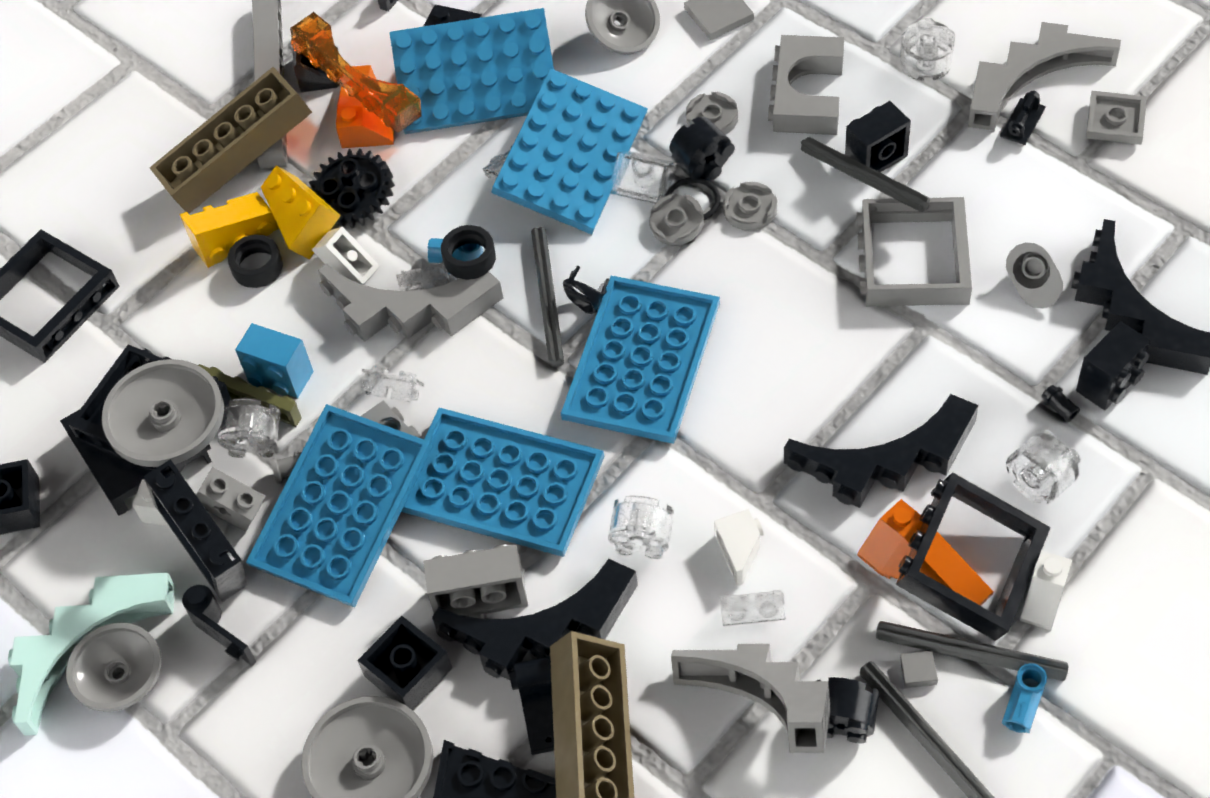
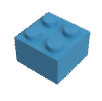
[235,323,314,398]

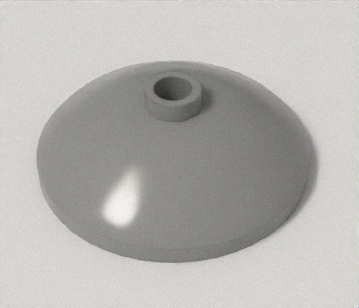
[585,0,660,54]
[66,623,161,712]

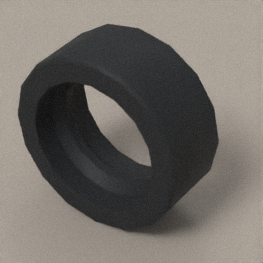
[441,225,496,280]
[227,234,283,288]

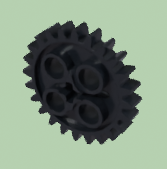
[309,149,395,229]

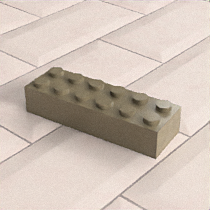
[149,67,312,214]
[550,631,634,798]

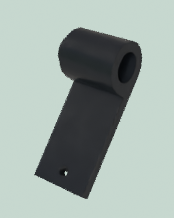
[182,585,256,666]
[509,656,554,755]

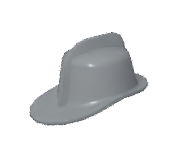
[1006,242,1063,309]

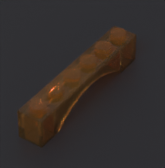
[290,12,422,133]

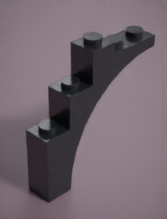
[1071,219,1210,375]
[784,394,978,508]
[432,559,638,680]

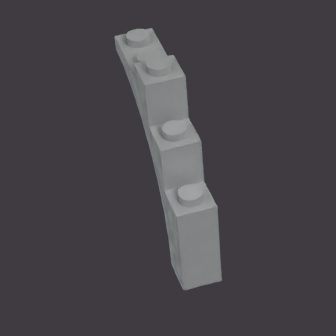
[968,22,1121,131]
[318,264,503,342]
[671,644,830,753]

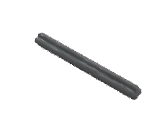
[801,137,930,212]
[531,227,564,367]
[876,621,1069,681]
[860,661,995,798]

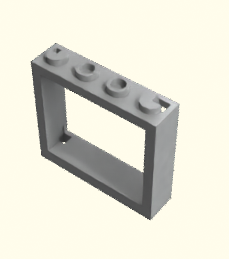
[857,197,972,306]

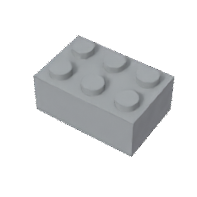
[423,544,528,617]

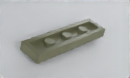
[198,364,302,427]

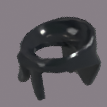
[563,265,610,314]

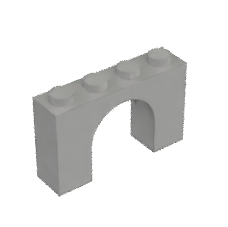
[768,35,844,135]

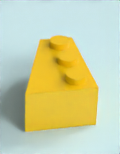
[261,165,341,260]
[179,192,279,268]

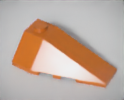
[336,65,395,148]
[857,499,994,606]

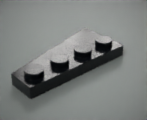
[433,740,556,798]

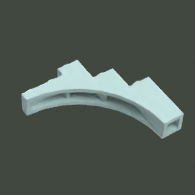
[8,572,176,736]

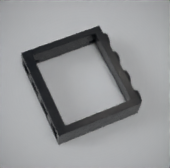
[0,229,120,363]
[69,344,231,472]
[143,459,248,602]
[896,472,1051,641]

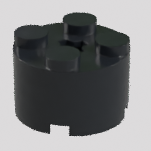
[669,117,735,181]
[816,677,880,744]

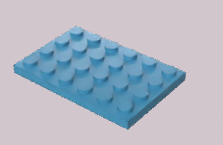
[389,8,554,134]
[491,68,648,235]
[561,275,720,444]
[246,404,433,608]
[401,408,604,557]

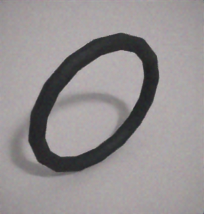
[665,177,721,220]

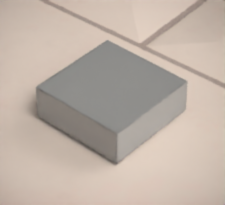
[900,651,938,688]

